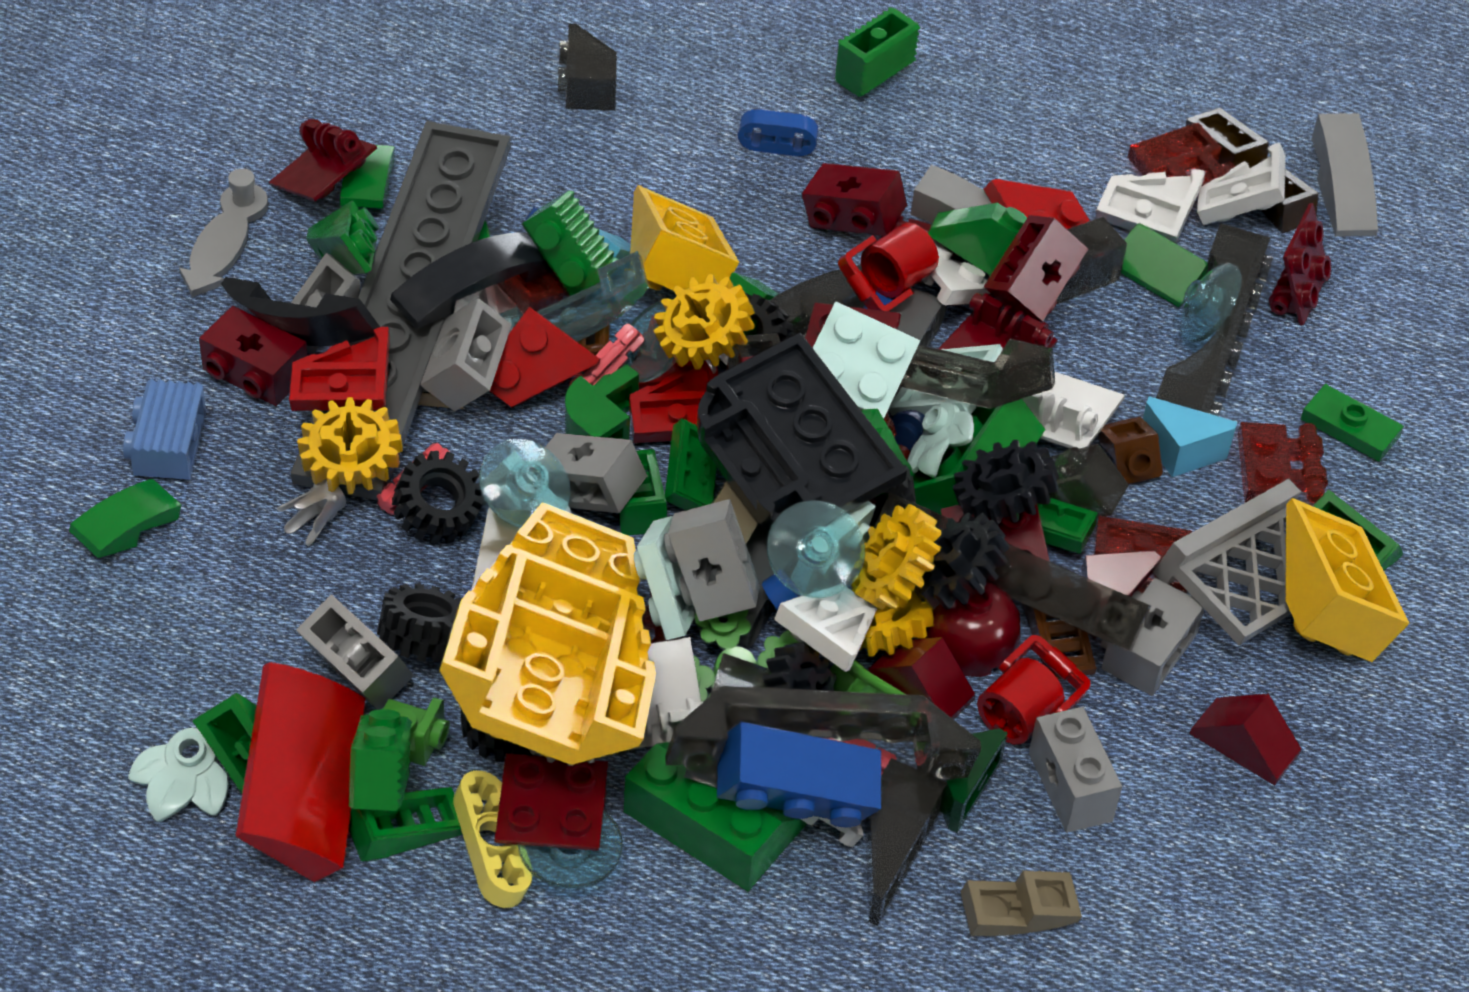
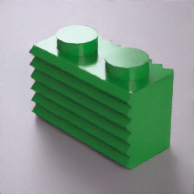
[835,7,920,97]
[522,190,619,299]
[349,709,412,811]

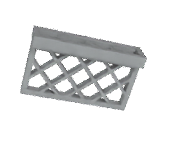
[1153,479,1301,645]

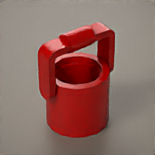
[838,222,939,311]
[977,635,1091,745]

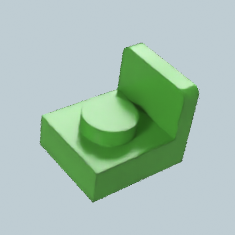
[383,697,450,766]

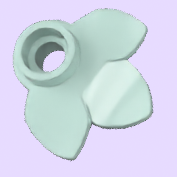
[907,402,974,478]
[128,728,229,822]

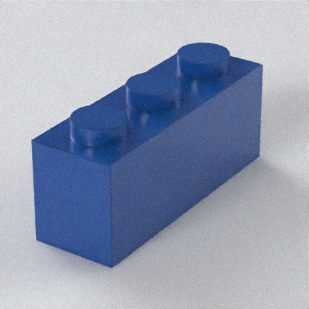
[717,722,881,828]

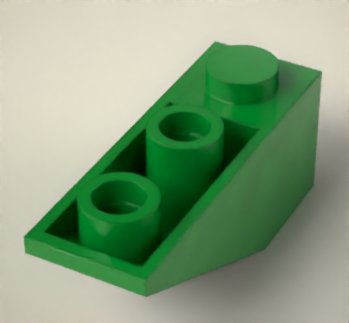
[306,200,379,274]

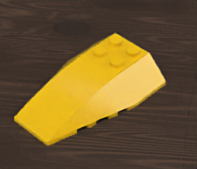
[439,502,656,765]

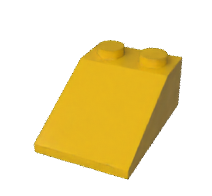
[630,185,739,291]
[1285,498,1410,662]

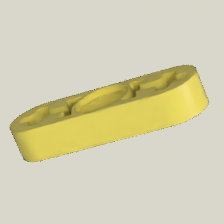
[453,770,532,908]

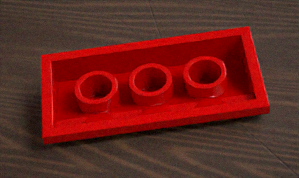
[235,662,365,882]

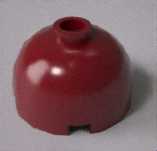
[926,581,1021,677]

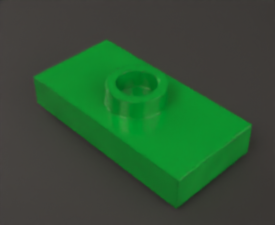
[1300,384,1404,462]
[665,418,717,510]
[1037,498,1098,554]

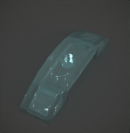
[499,251,649,342]

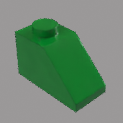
[928,203,1027,276]

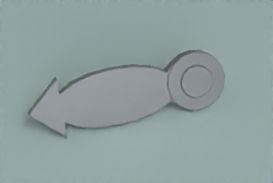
[179,168,269,297]

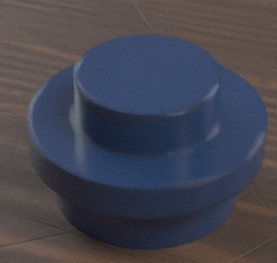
[887,410,925,455]

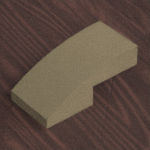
[960,870,1082,936]

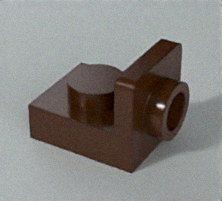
[1098,416,1163,485]

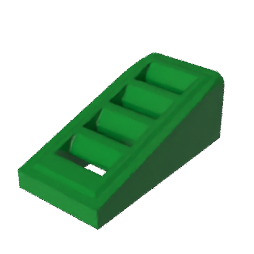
[617,449,667,536]
[349,787,463,862]

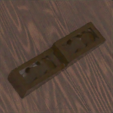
[1186,108,1319,234]

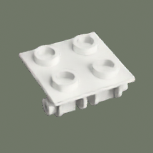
[1012,368,1125,453]
[624,637,707,751]

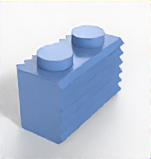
[123,379,206,480]

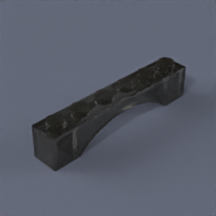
[1156,223,1274,416]

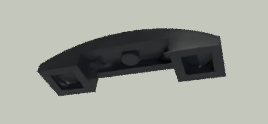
[390,232,553,329]
[221,277,380,346]

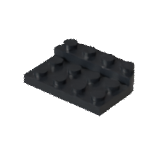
[697,332,907,545]

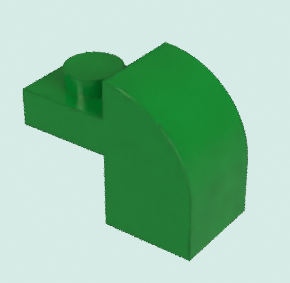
[565,364,639,440]

